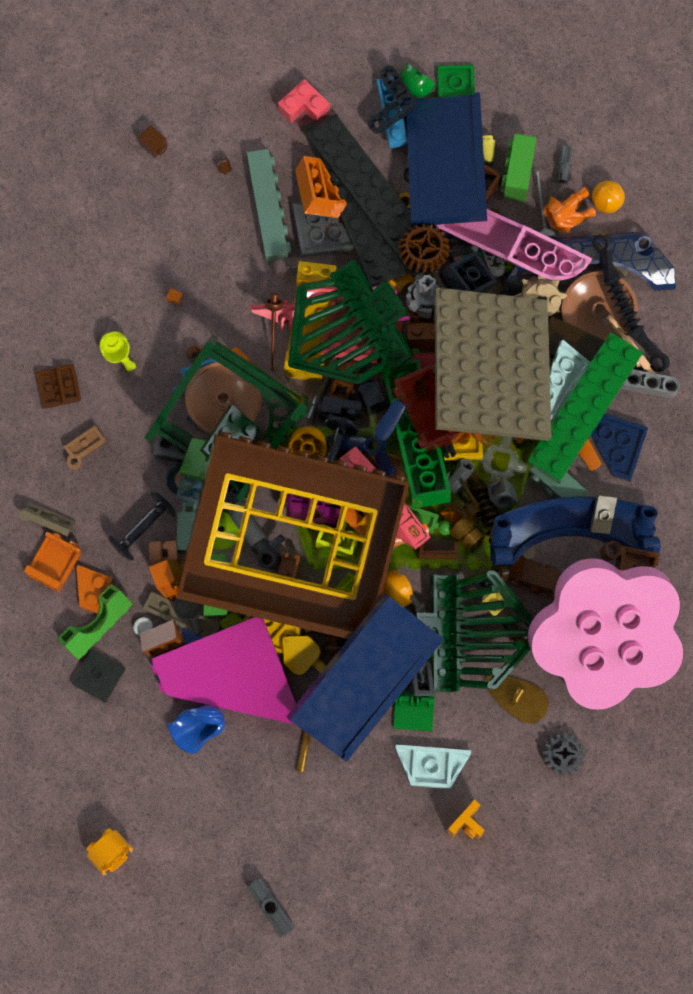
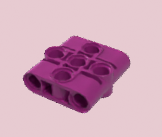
[286,493,341,528]

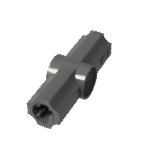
[247,878,294,938]

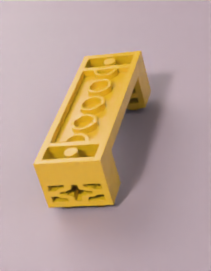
[284,261,337,382]

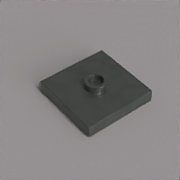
[72,650,125,703]

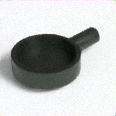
[173,598,203,635]

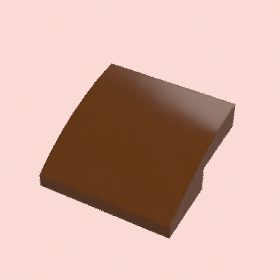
[35,364,81,409]

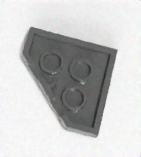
[292,203,355,258]

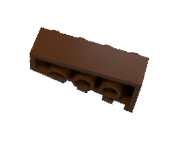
[508,556,562,600]

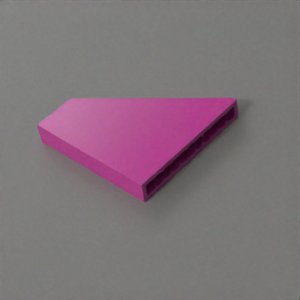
[151,617,297,725]

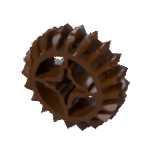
[398,223,450,274]

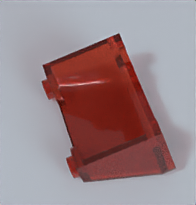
[393,363,470,451]

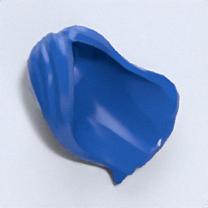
[167,705,225,754]

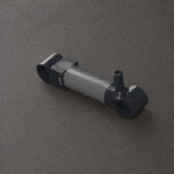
[223,483,285,569]

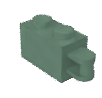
[177,501,197,554]

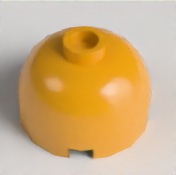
[289,426,327,458]
[381,570,413,607]

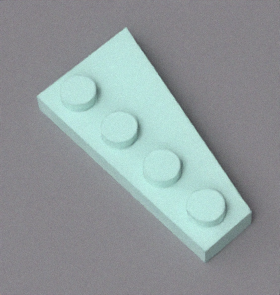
[550,340,591,422]

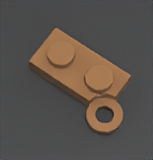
[64,426,106,470]

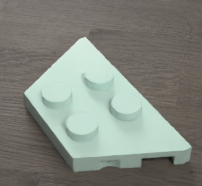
[395,745,471,789]

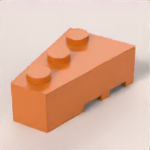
[295,156,347,218]

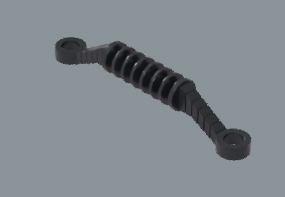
[592,233,670,372]

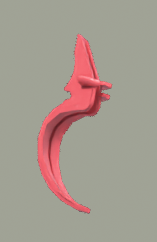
[249,286,344,331]

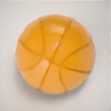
[592,180,625,213]

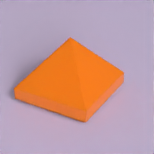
[440,502,463,527]

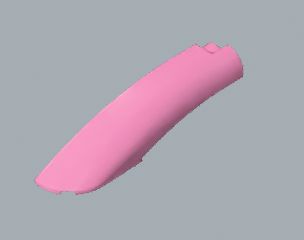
[410,209,592,280]

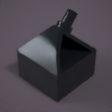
[439,251,498,293]

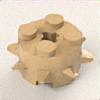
[515,275,567,317]

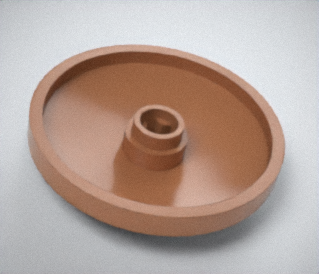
[562,271,638,340]
[185,362,262,435]

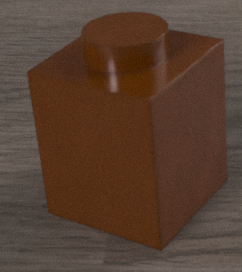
[138,125,168,158]

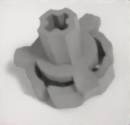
[406,273,446,319]

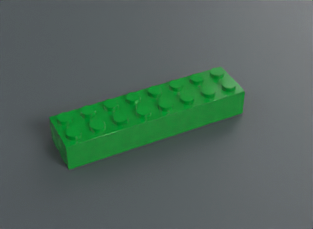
[527,332,643,484]
[381,359,451,509]

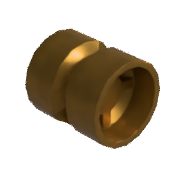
[450,518,486,552]

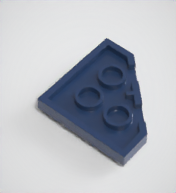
[591,414,648,482]

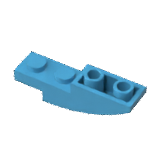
[377,77,408,148]

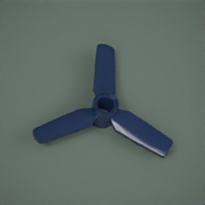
[326,400,406,476]

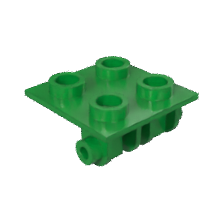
[394,691,435,731]

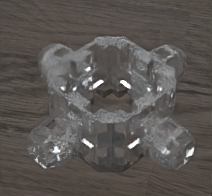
[475,436,527,484]

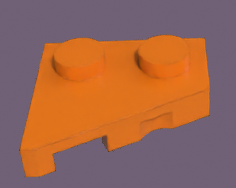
[76,565,112,614]

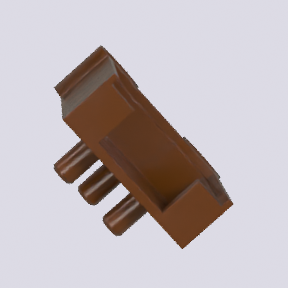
[599,541,660,571]

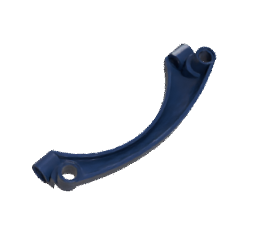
[490,496,661,566]

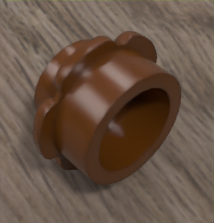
[216,157,232,175]

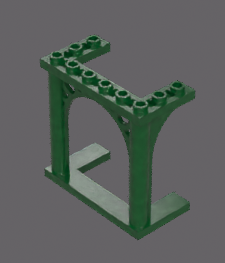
[144,334,310,502]

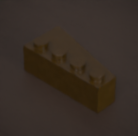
[548,316,605,362]

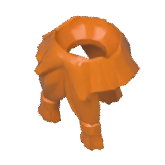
[543,187,596,234]

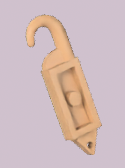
[607,315,654,373]

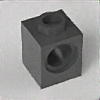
[487,477,518,510]

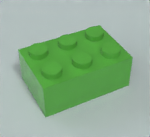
[501,134,537,202]

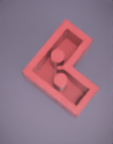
[278,79,330,123]

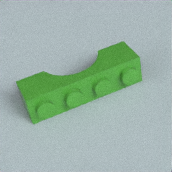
[57,584,133,660]

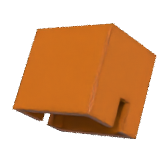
[166,288,183,306]

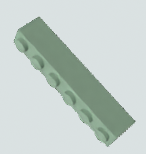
[247,149,291,263]

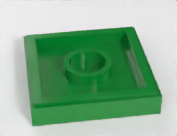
[437,65,475,98]

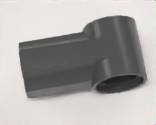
[447,458,475,495]

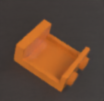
[24,532,82,593]

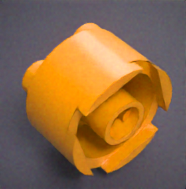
[86,828,133,875]

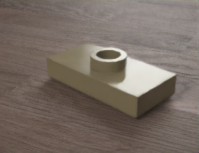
[590,494,617,534]

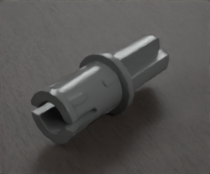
[556,145,572,183]

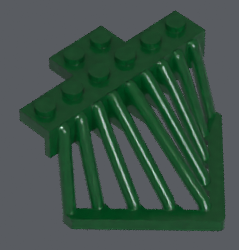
[288,260,415,384]
[413,571,534,693]

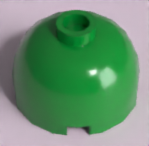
[400,63,436,98]

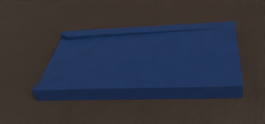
[406,92,487,227]
[286,593,444,762]

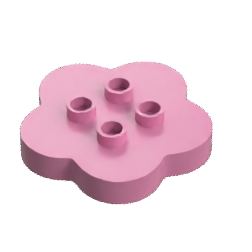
[528,559,683,709]

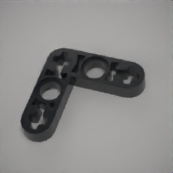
[368,65,417,134]

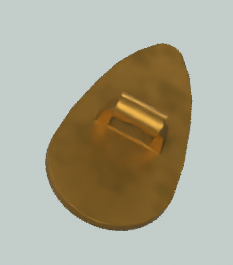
[484,676,549,723]

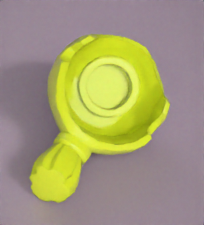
[99,331,136,372]

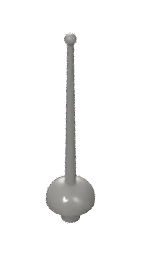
[535,171,556,238]

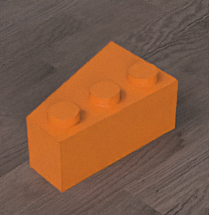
[149,560,183,601]

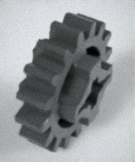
[543,733,586,776]

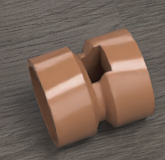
[149,540,178,566]

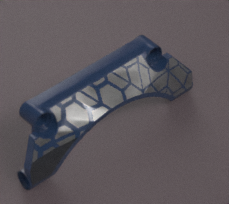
[505,231,676,296]

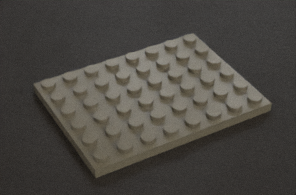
[434,288,552,441]

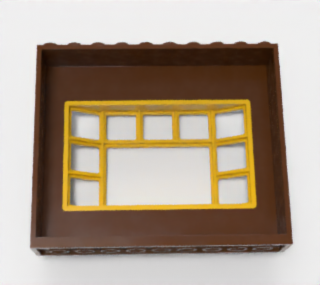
[176,431,410,639]

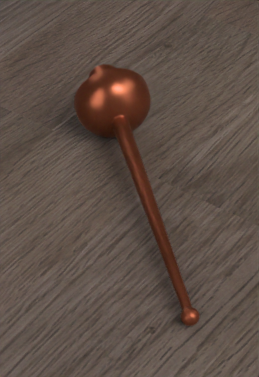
[265,292,284,370]

